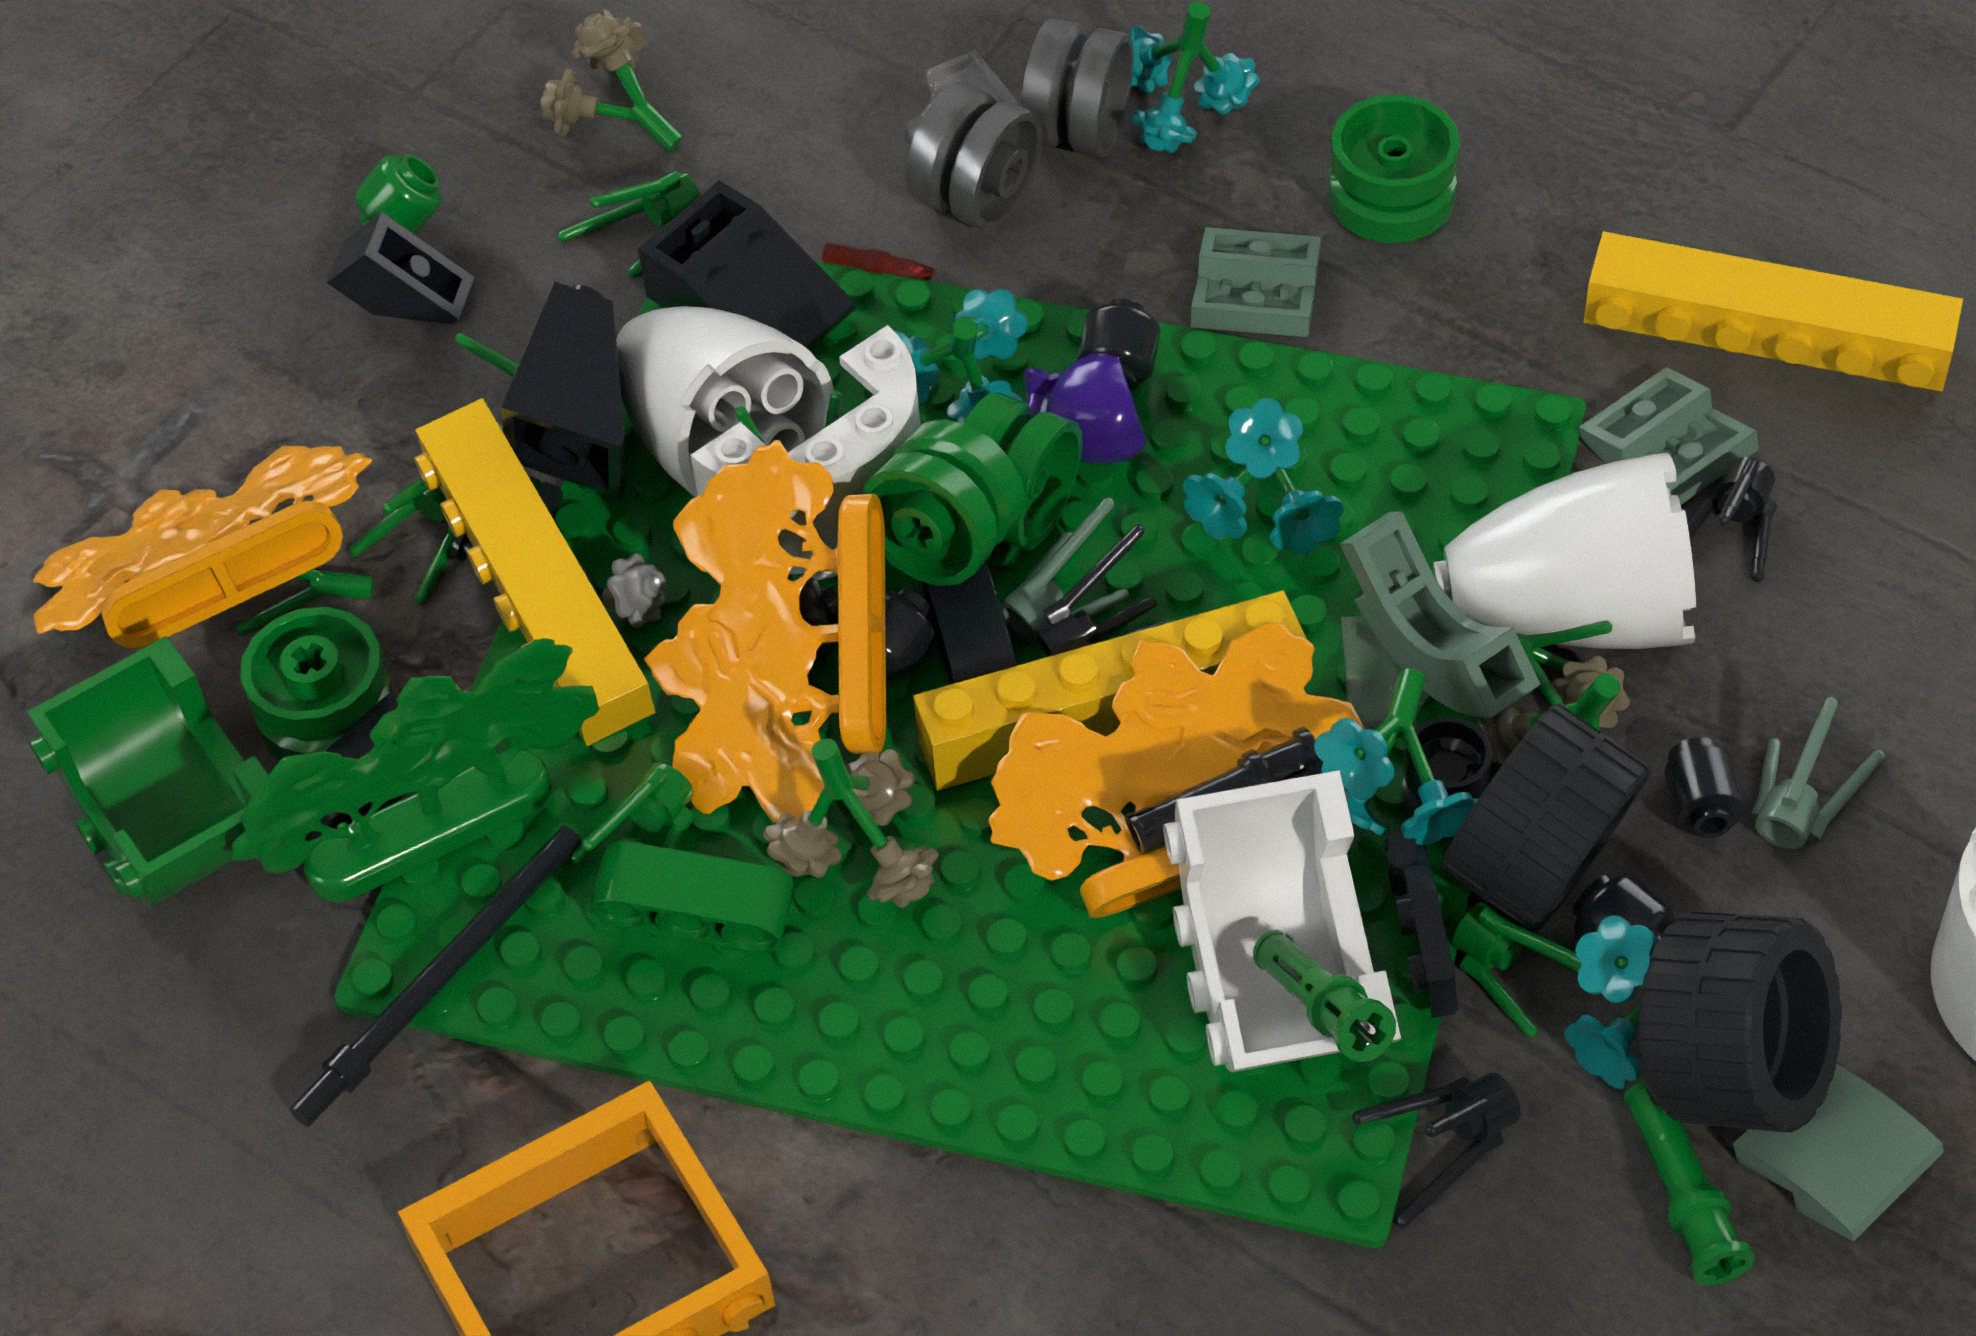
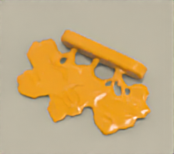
[644,440,886,823]
[33,446,372,649]
[988,623,1365,918]

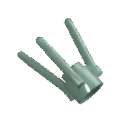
[1000,497,1129,642]
[1750,697,1885,849]

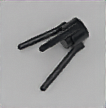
[1687,457,1777,582]
[1034,524,1168,657]
[1352,1073,1521,1228]

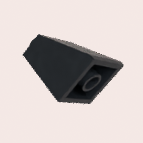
[501,281,625,499]

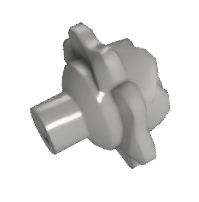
[602,554,667,629]

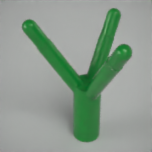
[236,569,374,635]
[1477,621,1613,706]

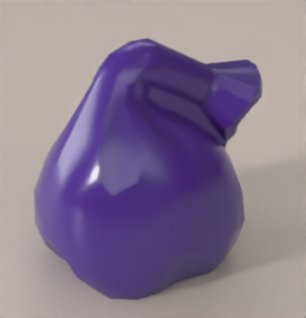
[1023,353,1147,465]

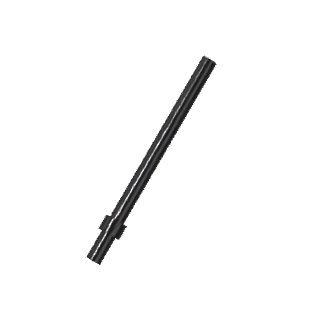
[289,826,582,1127]

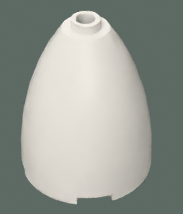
[616,306,834,497]
[1433,453,1696,649]

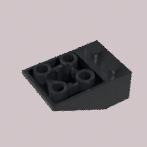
[638,180,856,350]

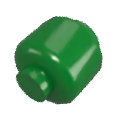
[355,154,441,235]

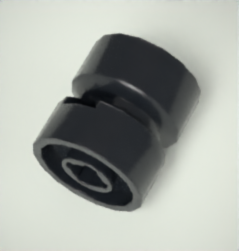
[1400,716,1493,840]

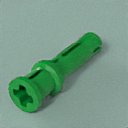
[1253,930,1396,1062]
[1623,1081,1755,1286]

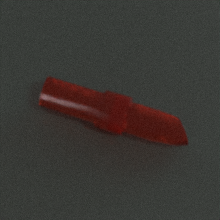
[822,242,934,281]

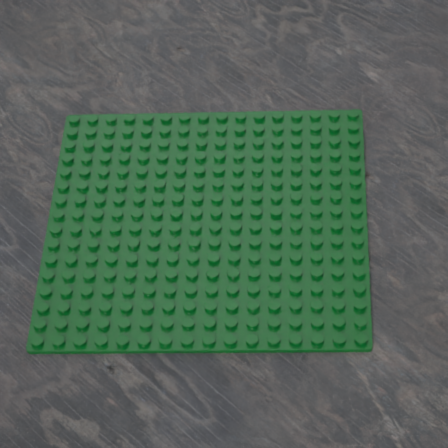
[334,261,1586,1248]

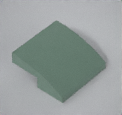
[1190,227,1322,338]
[1579,367,1759,505]
[1733,1064,1944,1242]

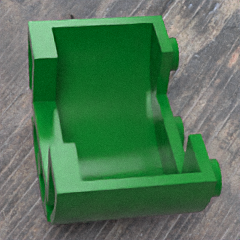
[27,636,269,909]

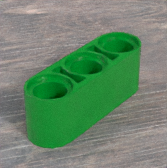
[589,841,794,953]

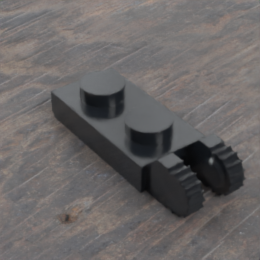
[1385,825,1458,1018]

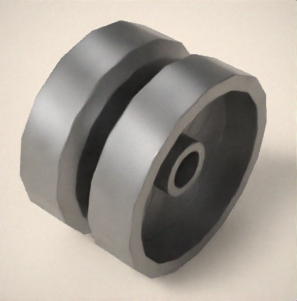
[1020,18,1134,158]
[905,83,1043,231]

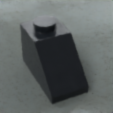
[327,212,474,324]

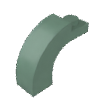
[1340,512,1540,718]

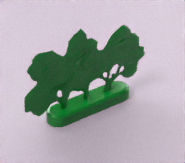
[231,638,599,902]

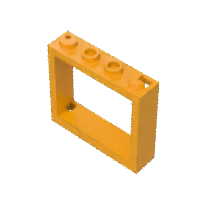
[398,1080,775,1336]

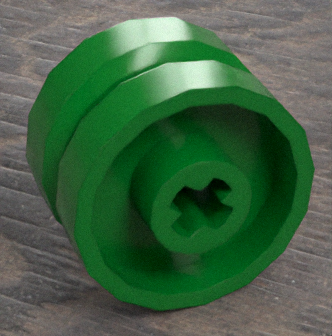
[1329,94,1460,243]
[963,393,1083,551]
[861,419,1026,586]
[240,606,393,760]

